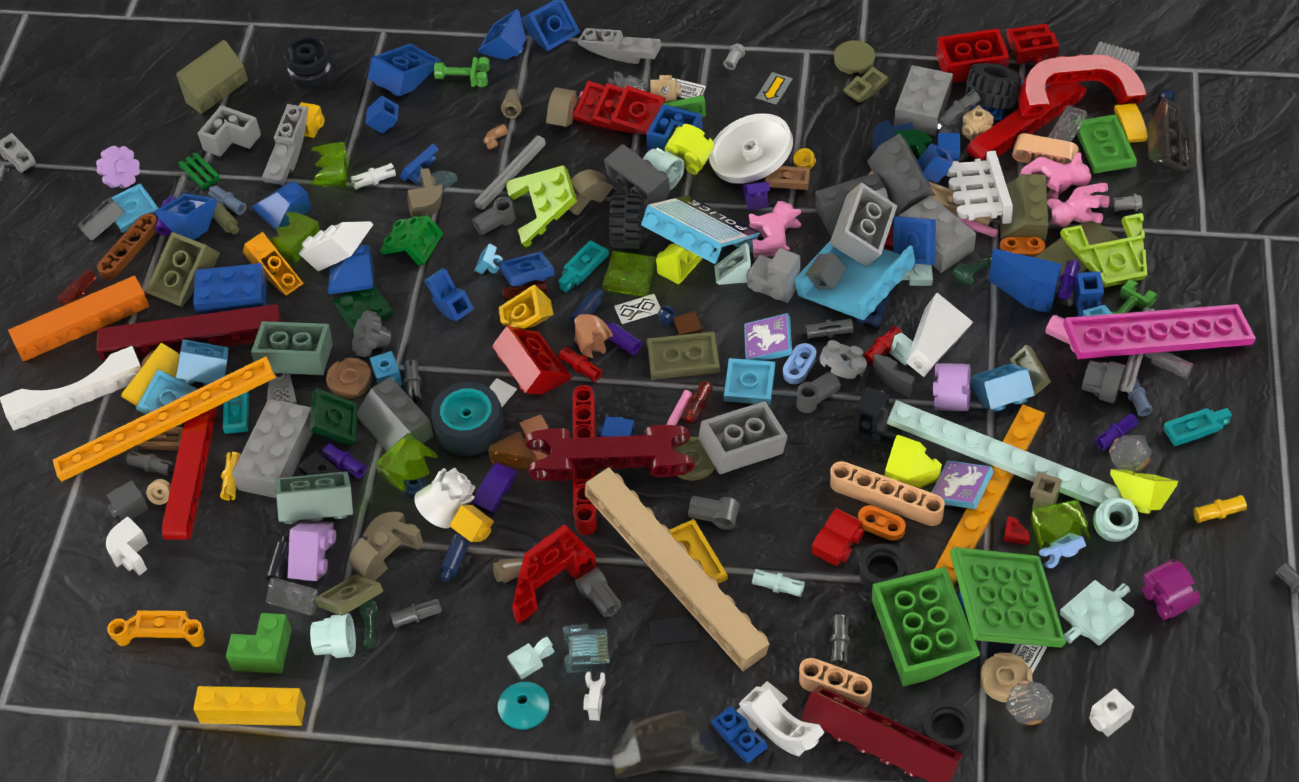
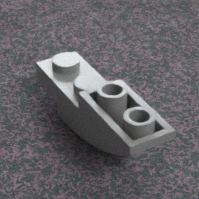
[578,28,662,64]
[262,104,308,185]

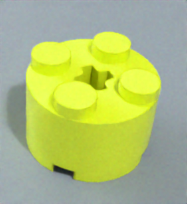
[665,124,715,175]

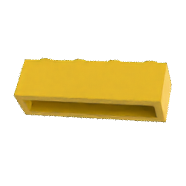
[193,686,306,726]

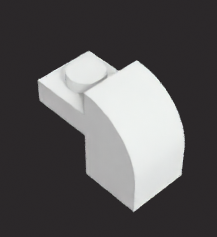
[106,517,148,576]

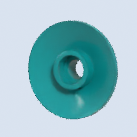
[498,682,549,730]

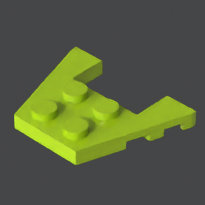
[505,166,577,248]
[1060,213,1147,288]

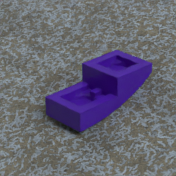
[471,463,518,513]

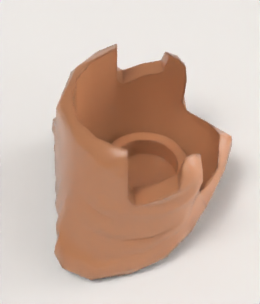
[574,314,613,358]

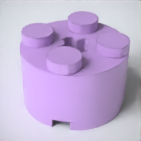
[933,363,971,411]

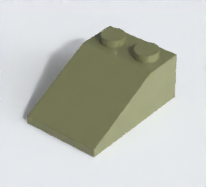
[145,232,220,307]

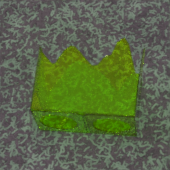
[311,142,347,187]
[269,211,320,263]
[375,433,438,491]
[1031,500,1091,549]

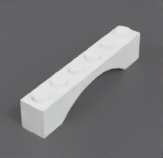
[0,346,141,431]

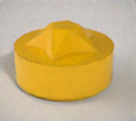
[793,148,816,169]

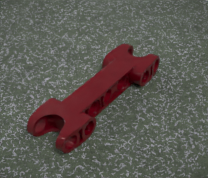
[525,425,695,481]

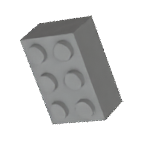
[894,65,953,136]
[830,182,897,267]
[899,195,976,273]
[698,401,787,475]

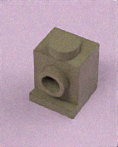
[1030,472,1062,515]

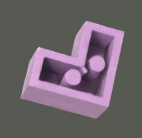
[288,519,336,581]

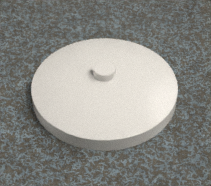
[709,114,793,183]

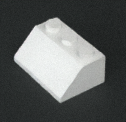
[299,221,373,271]

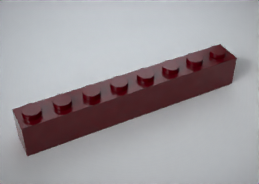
[97,304,282,363]

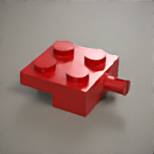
[1006,24,1059,65]

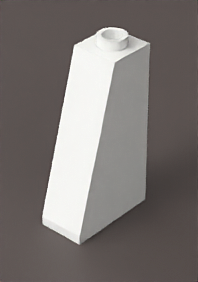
[906,293,973,377]

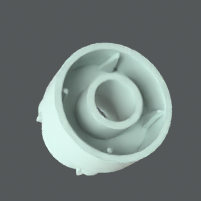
[643,148,685,190]
[1093,497,1139,542]
[310,613,356,658]

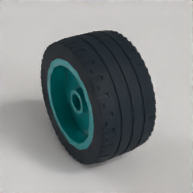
[431,382,504,456]

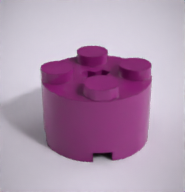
[1142,559,1200,620]

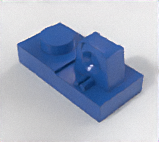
[400,144,439,186]

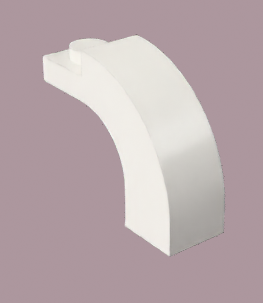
[739,687,825,756]

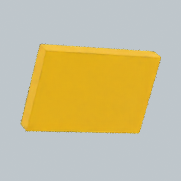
[121,343,189,406]
[669,519,728,584]

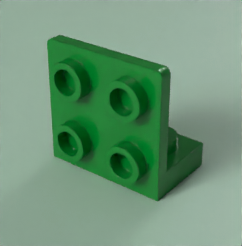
[380,215,443,266]

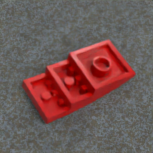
[572,81,665,135]

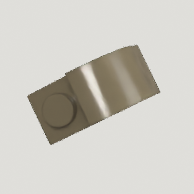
[546,87,580,126]
[408,168,442,218]
[569,169,614,215]
[363,512,423,557]
[349,525,401,581]

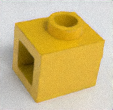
[299,102,324,138]
[449,505,494,542]

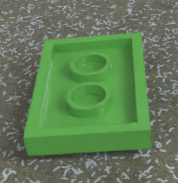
[1074,114,1137,174]

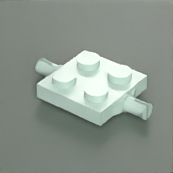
[1060,580,1134,645]

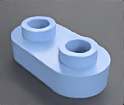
[783,343,816,384]

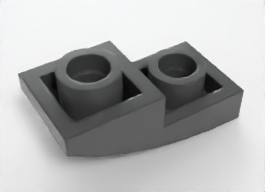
[873,354,915,397]

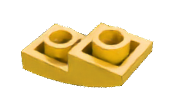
[1114,104,1148,143]

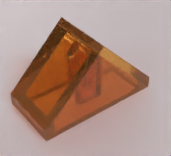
[488,431,537,471]

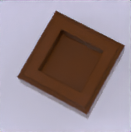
[673,311,702,335]

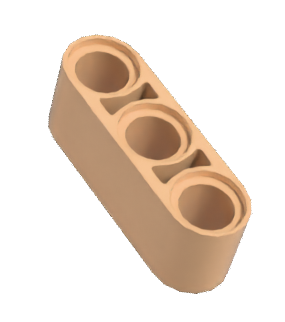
[1012,134,1079,164]
[799,658,872,707]

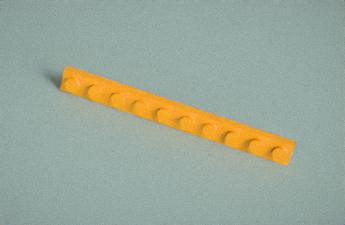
[53,357,276,482]
[935,405,1045,588]

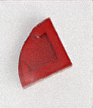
[1004,516,1030,545]

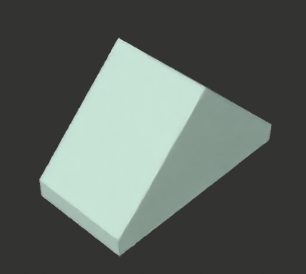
[714,243,751,285]

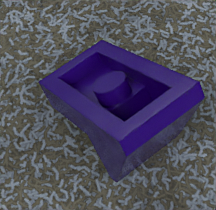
[742,181,770,210]

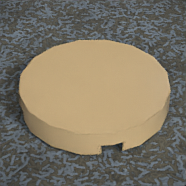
[980,652,1033,702]

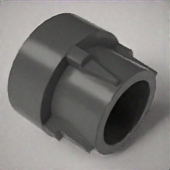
[1081,360,1126,404]

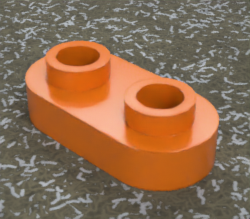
[999,236,1045,257]
[858,505,906,541]

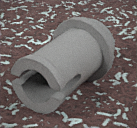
[723,43,745,70]
[1113,194,1142,212]

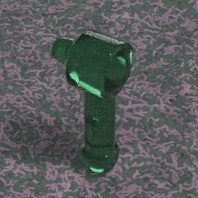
[952,255,992,285]
[358,599,379,649]

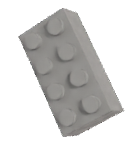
[232,398,313,498]

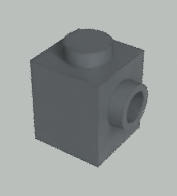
[805,253,847,289]
[106,481,149,521]

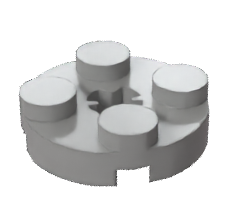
[820,340,867,379]

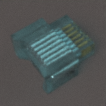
[563,624,610,673]

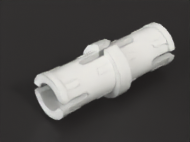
[351,163,396,190]

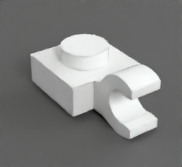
[584,672,606,721]

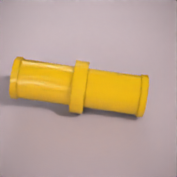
[220,452,241,501]
[1193,495,1247,523]

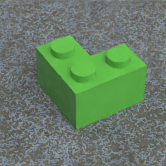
[226,613,292,674]

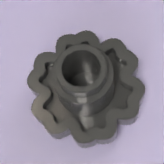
[352,310,391,357]

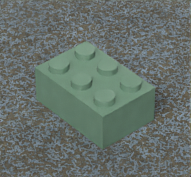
[251,321,333,375]
[275,471,353,524]

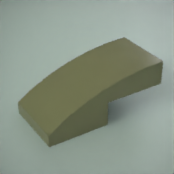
[843,67,889,102]

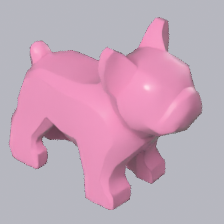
[1020,152,1091,200]
[1047,183,1110,227]
[749,201,801,261]

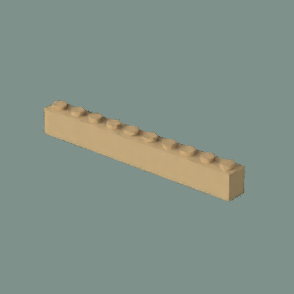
[585,468,769,672]

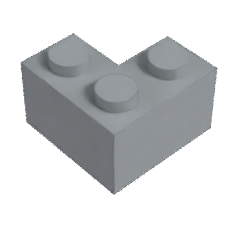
[198,105,261,157]
[747,248,800,303]

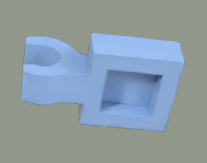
[1039,533,1086,568]

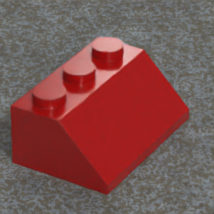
[492,326,572,395]

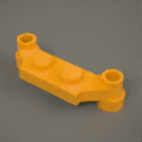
[107,610,205,647]

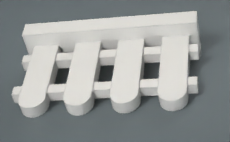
[946,151,1013,224]

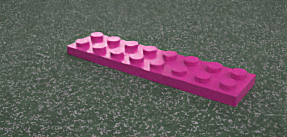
[1063,304,1256,359]

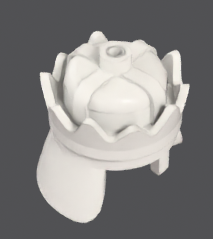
[414,468,475,528]

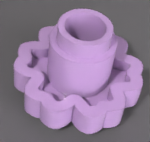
[96,146,140,189]

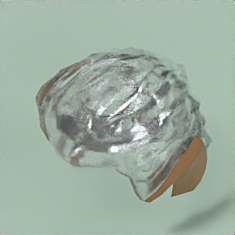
[1109,435,1152,472]
[1006,680,1054,725]

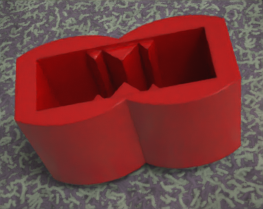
[812,508,864,567]

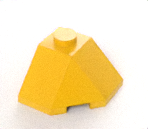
[499,285,553,329]

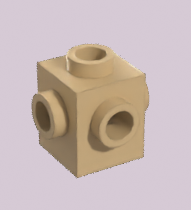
[650,75,681,103]
[961,105,994,141]

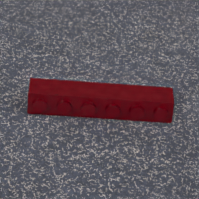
[801,685,963,782]

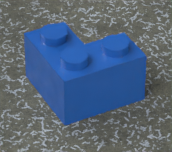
[647,104,703,152]

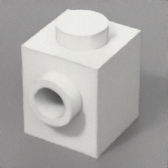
[1089,689,1134,737]

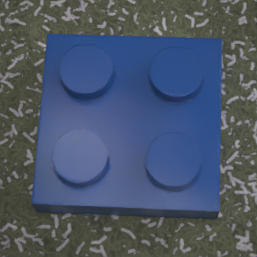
[893,216,936,265]
[499,252,555,286]

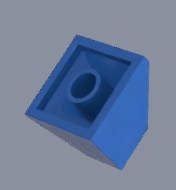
[521,0,580,51]
[478,9,526,60]
[252,181,312,232]
[155,193,217,240]
[328,244,374,294]

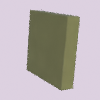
[315,574,383,616]

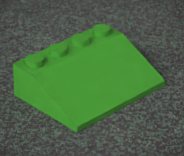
[872,567,980,687]

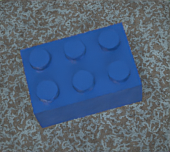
[193,263,267,315]

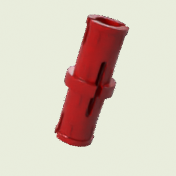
[863,326,903,366]
[559,346,603,382]

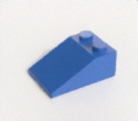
[368,43,441,96]
[989,248,1062,313]

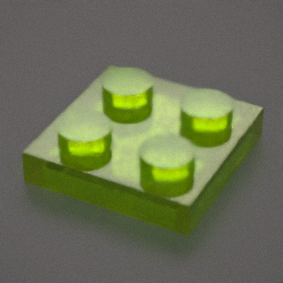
[603,251,656,296]

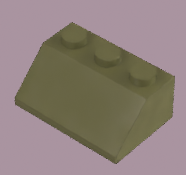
[176,40,248,114]
[999,174,1048,242]

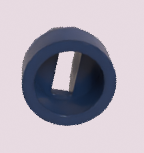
[1158,90,1175,107]
[658,305,676,326]

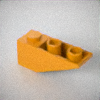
[243,232,304,296]

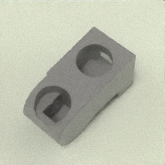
[0,133,36,173]

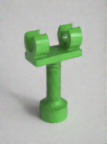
[434,57,490,87]
[1111,279,1158,314]

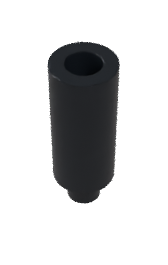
[265,536,289,584]

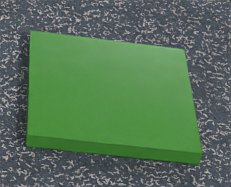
[950,547,1066,648]

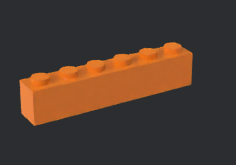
[8,275,150,362]

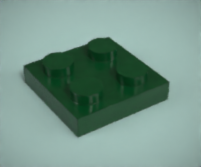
[333,285,394,335]
[309,388,358,446]

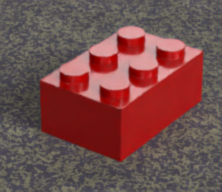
[936,28,1010,83]

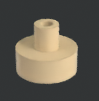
[146,479,171,505]

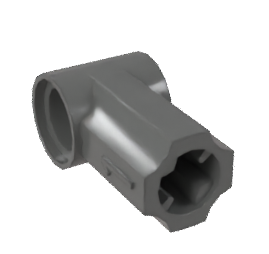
[472,197,516,235]
[796,372,841,413]
[688,496,740,530]
[575,567,621,617]

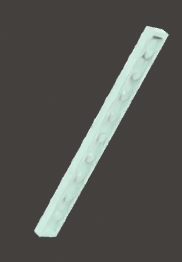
[887,400,1123,515]

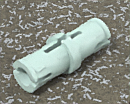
[752,569,805,597]

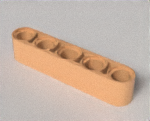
[830,461,945,526]

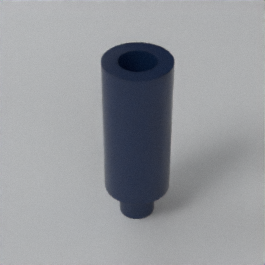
[569,289,604,326]
[439,534,470,582]

